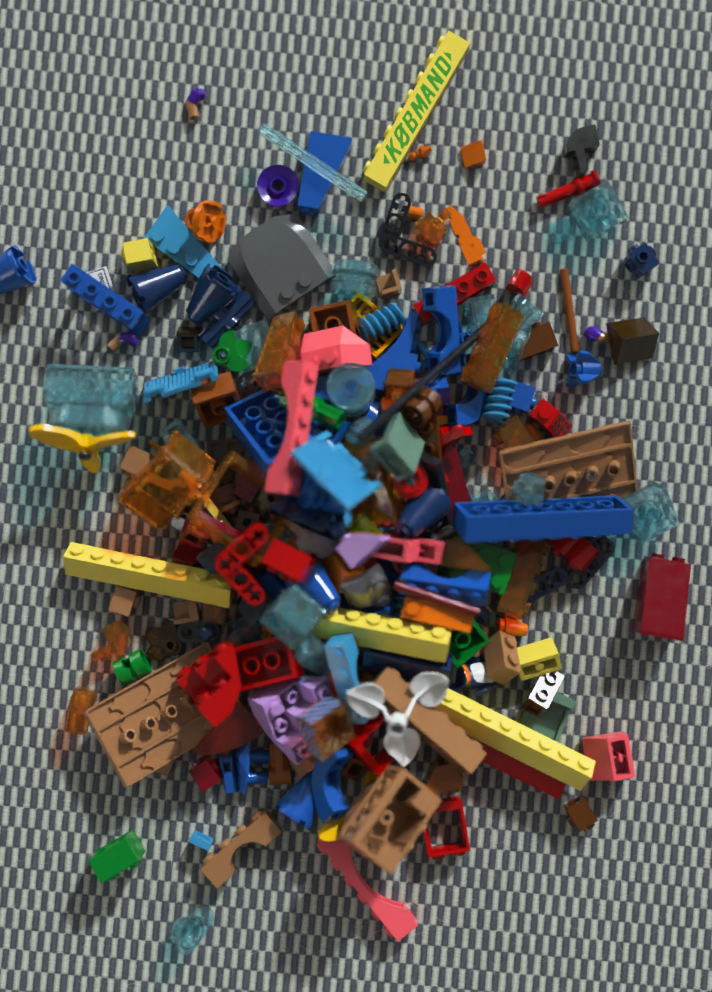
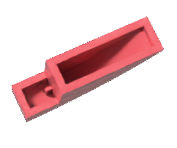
[350,531,447,564]

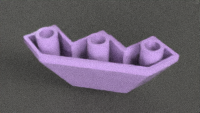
[247,676,333,765]

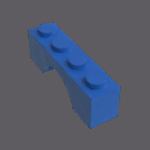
[422,286,461,375]
[399,562,491,607]

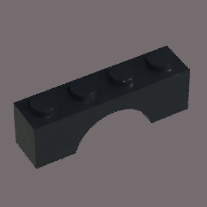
[196,540,272,625]

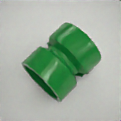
[112,649,152,687]

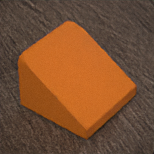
[460,140,486,168]

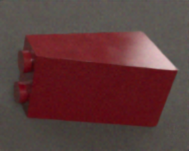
[631,553,691,641]

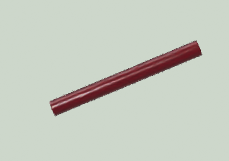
[393,581,480,617]

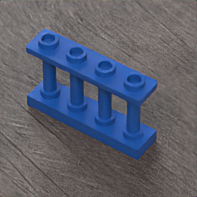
[60,264,151,337]

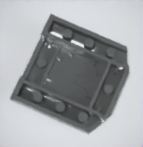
[227,213,338,322]

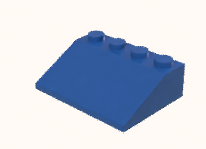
[224,386,322,477]

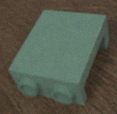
[371,412,425,482]
[519,684,576,743]

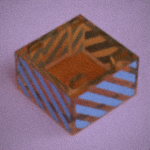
[296,694,356,761]

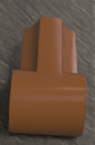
[269,742,292,785]

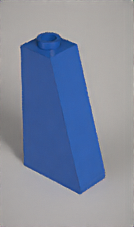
[298,131,352,216]

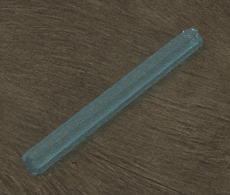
[258,123,368,202]

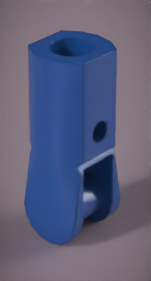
[219,753,239,794]

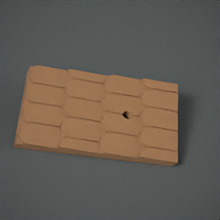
[500,420,639,505]
[83,642,249,788]

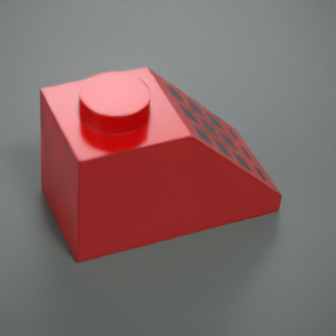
[527,398,573,438]

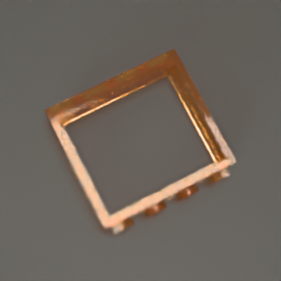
[186,451,297,567]

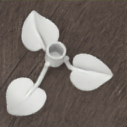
[346,672,449,767]

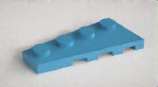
[143,205,221,279]

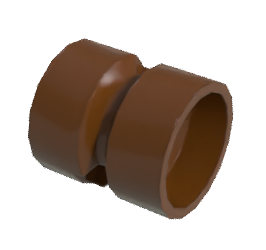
[402,387,442,428]

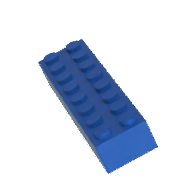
[453,495,634,544]

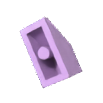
[336,533,391,569]

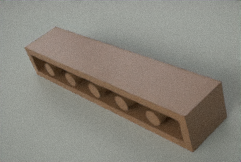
[372,667,487,776]

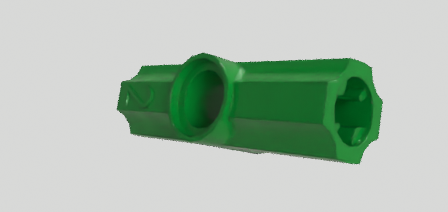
[279,390,345,430]

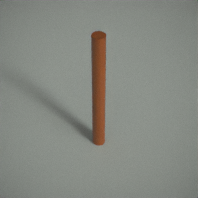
[560,268,579,353]

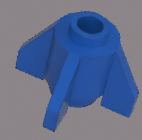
[565,351,602,387]

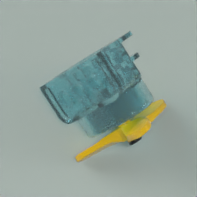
[29,364,139,473]

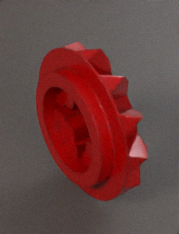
[393,465,428,498]

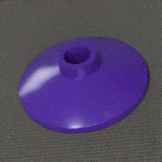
[257,164,299,207]

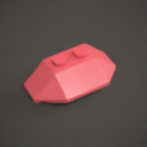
[291,326,372,376]

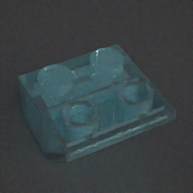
[259,583,327,650]

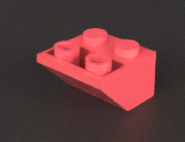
[581,731,635,781]

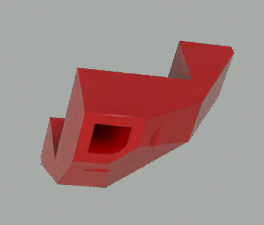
[176,641,241,727]

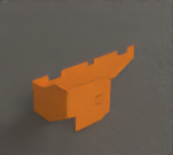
[444,206,486,268]

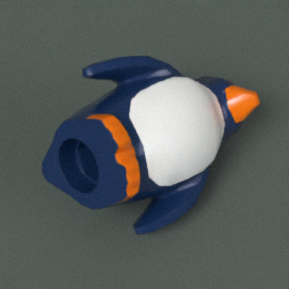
[455,657,500,696]

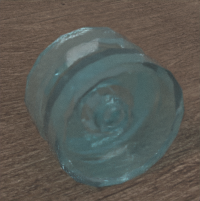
[329,259,379,299]
[327,363,375,416]

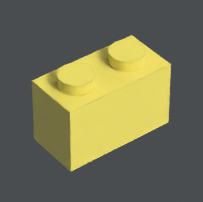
[121,238,158,272]
[517,637,562,681]

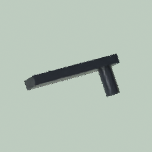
[419,453,453,539]

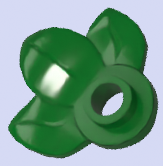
[212,330,252,372]

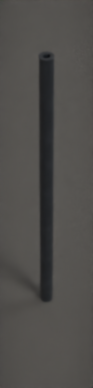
[357,316,498,442]

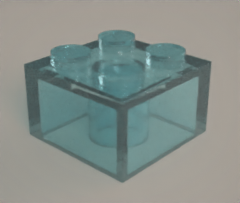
[567,181,629,243]
[621,482,680,543]

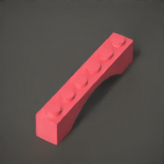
[265,360,318,496]
[316,836,418,942]

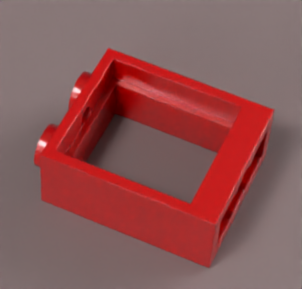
[346,707,409,777]
[423,795,470,860]

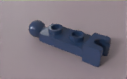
[269,495,346,538]

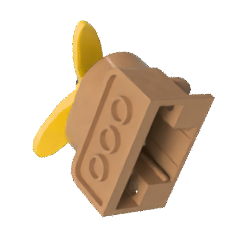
[318,755,442,875]

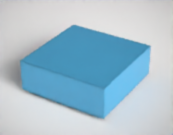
[189,831,214,851]

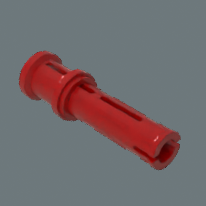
[536,170,601,209]

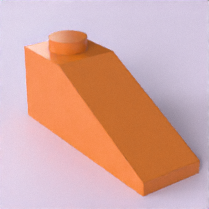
[401,596,474,633]

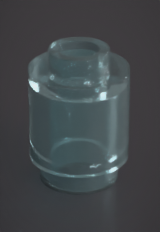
[345,417,375,445]

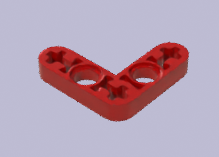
[215,523,269,605]

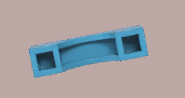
[324,633,370,725]

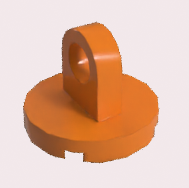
[185,200,226,243]

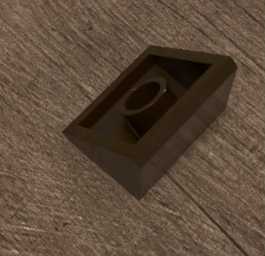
[606,317,659,365]

